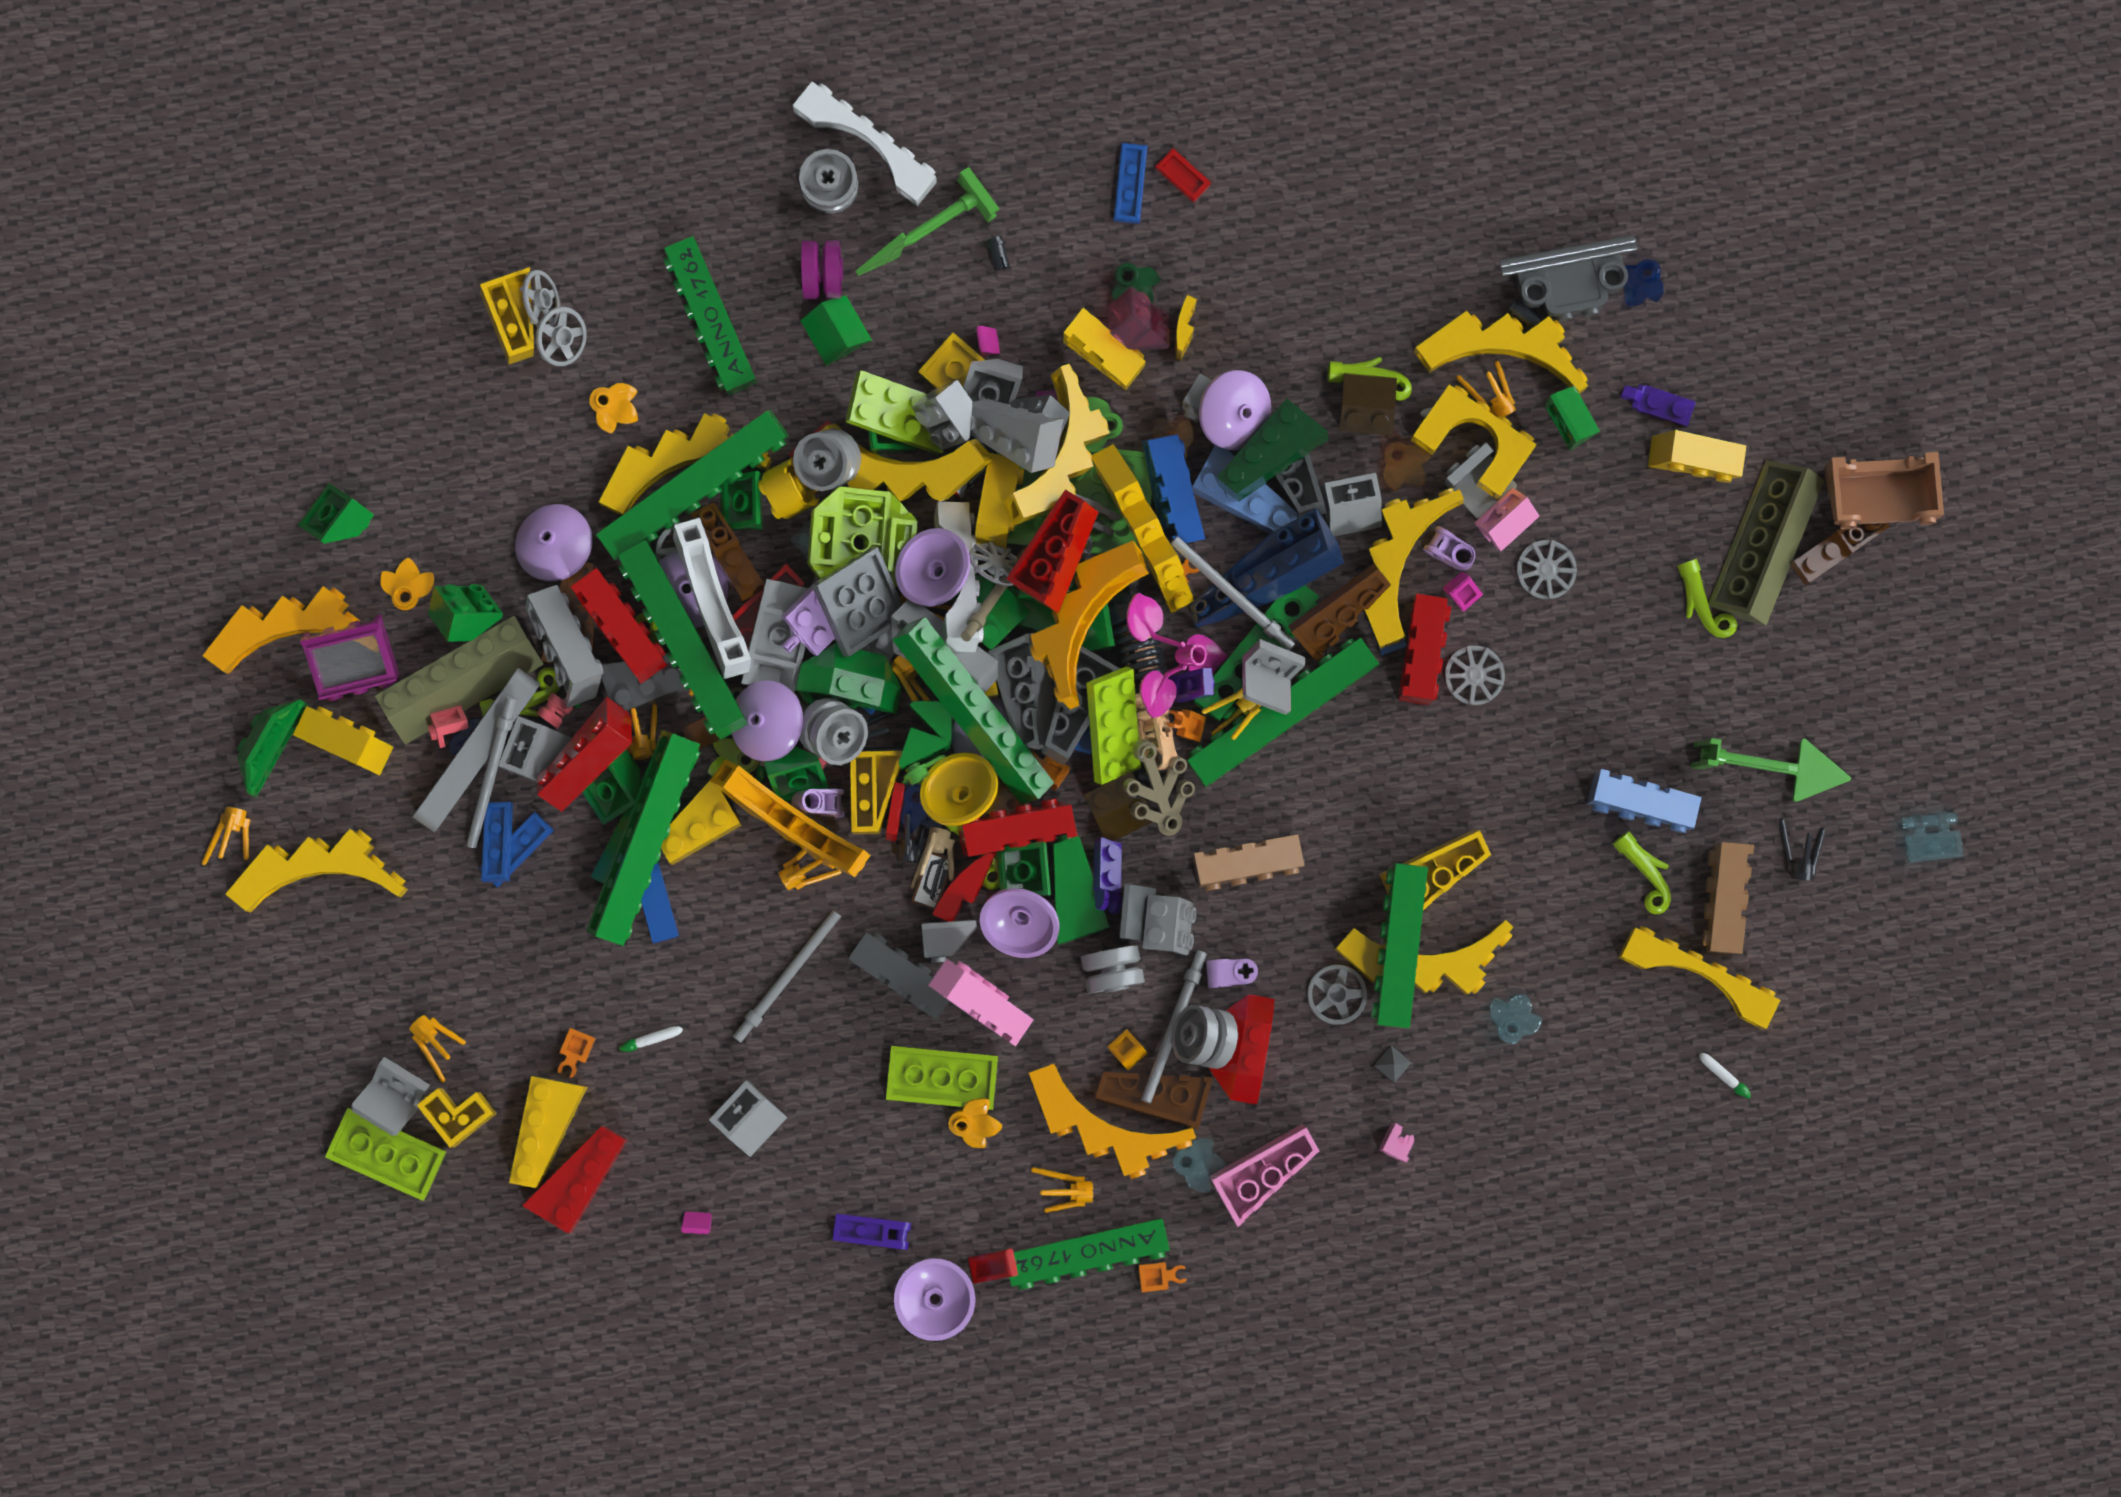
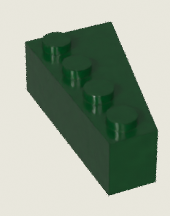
[1217,398,1329,502]

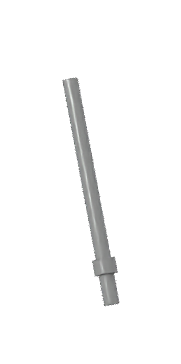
[1170,536,1295,650]
[466,696,517,848]
[733,910,841,1042]
[1141,950,1207,1104]

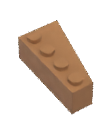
[1192,834,1305,892]
[1702,842,1754,955]

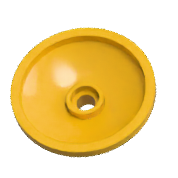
[920,753,998,826]

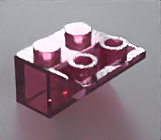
[1109,286,1170,349]

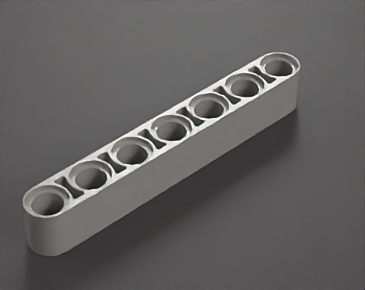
[412,668,540,832]

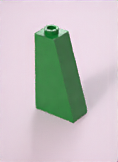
[1054,835,1109,945]

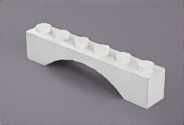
[793,82,937,207]
[934,502,983,652]
[673,518,751,679]

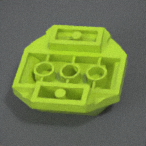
[807,487,917,588]

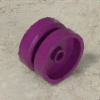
[801,240,843,299]

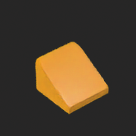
[1107,1029,1148,1071]

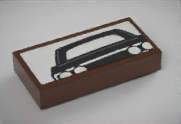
[911,852,949,910]

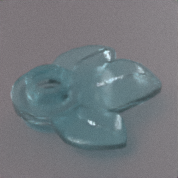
[1490,994,1542,1044]
[1173,1138,1227,1192]

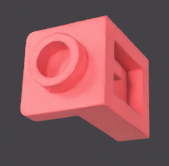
[428,705,469,748]

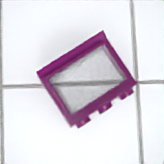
[300,614,399,701]

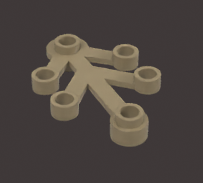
[1123,739,1195,836]

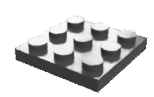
[812,547,903,657]

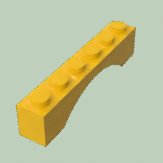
[1618,926,1781,1030]

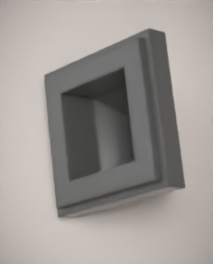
[1374,1046,1412,1083]

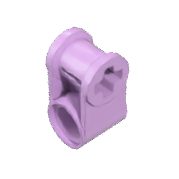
[1423,526,1475,571]
[791,789,845,817]
[1206,959,1258,988]

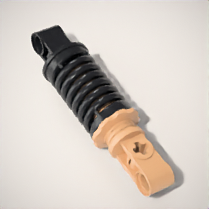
[1109,578,1177,770]

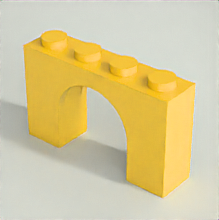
[1411,384,1537,500]

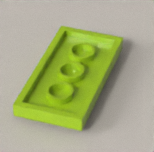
[845,370,943,455]
[1086,667,1141,785]
[886,1046,998,1110]
[325,1108,447,1201]

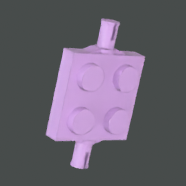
[781,579,835,656]

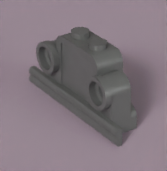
[1499,235,1637,322]

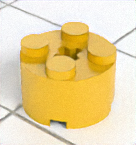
[758,457,819,519]

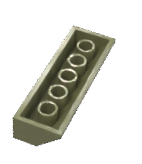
[1708,460,1824,626]
[375,616,544,745]

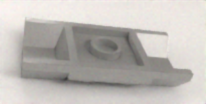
[741,579,808,693]

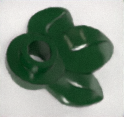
[1112,263,1161,312]

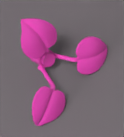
[1126,593,1228,718]

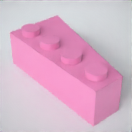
[928,959,1034,1046]
[1209,1124,1319,1227]

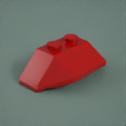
[1209,994,1275,1105]

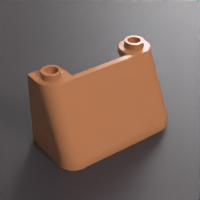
[1824,452,1944,529]

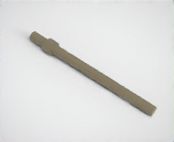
[961,546,1028,642]

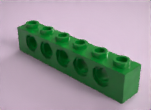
[1194,585,1319,723]

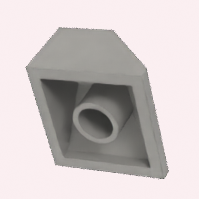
[963,359,1023,405]
[922,920,977,963]

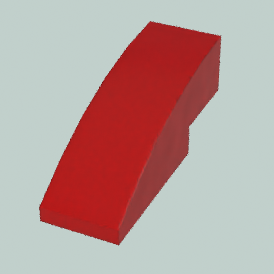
[932,852,997,922]

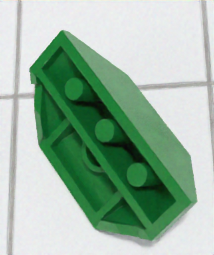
[795,643,902,715]
[237,699,309,798]

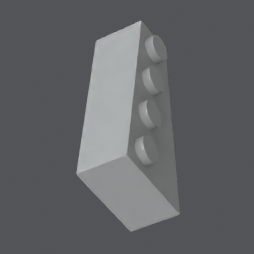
[970,399,1063,473]
[525,585,603,708]
[891,599,998,693]
[989,633,1054,751]

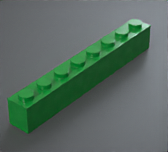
[596,410,789,560]
[618,540,748,740]
[892,617,1054,804]
[1187,638,1379,788]
[586,730,700,946]

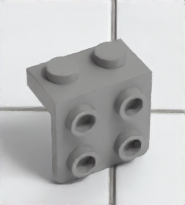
[1444,443,1517,520]
[1242,639,1305,715]
[1143,895,1196,955]
[351,1057,430,1136]

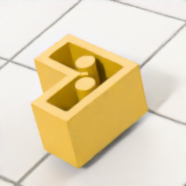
[417,1088,497,1148]

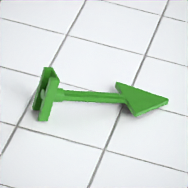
[855,167,999,276]
[1691,738,1851,802]

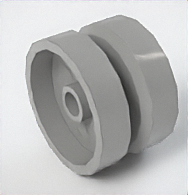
[799,149,859,214]
[793,428,861,491]
[799,698,868,765]
[1081,945,1145,994]
[1172,1005,1238,1069]

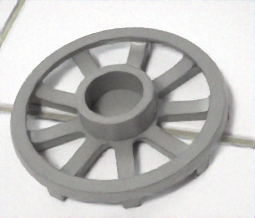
[1517,540,1577,599]
[969,541,1019,586]
[1445,646,1505,705]

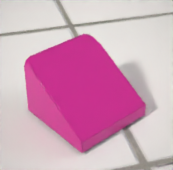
[976,326,1000,357]
[1442,572,1483,612]
[681,1212,712,1234]

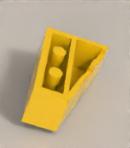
[480,267,534,365]
[1063,308,1146,391]
[1648,430,1746,483]
[975,453,1025,550]
[293,706,393,776]
[850,751,903,835]
[661,781,742,865]

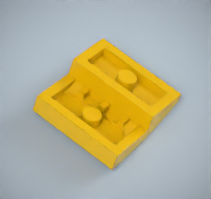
[1175,295,1197,361]

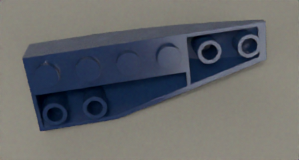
[1189,508,1344,627]

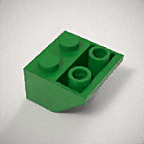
[428,584,503,642]

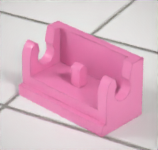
[1474,488,1540,551]
[1378,1123,1414,1162]

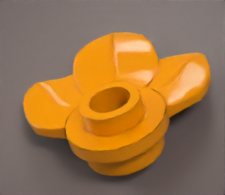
[589,383,638,434]
[381,558,434,611]
[948,1098,1002,1148]

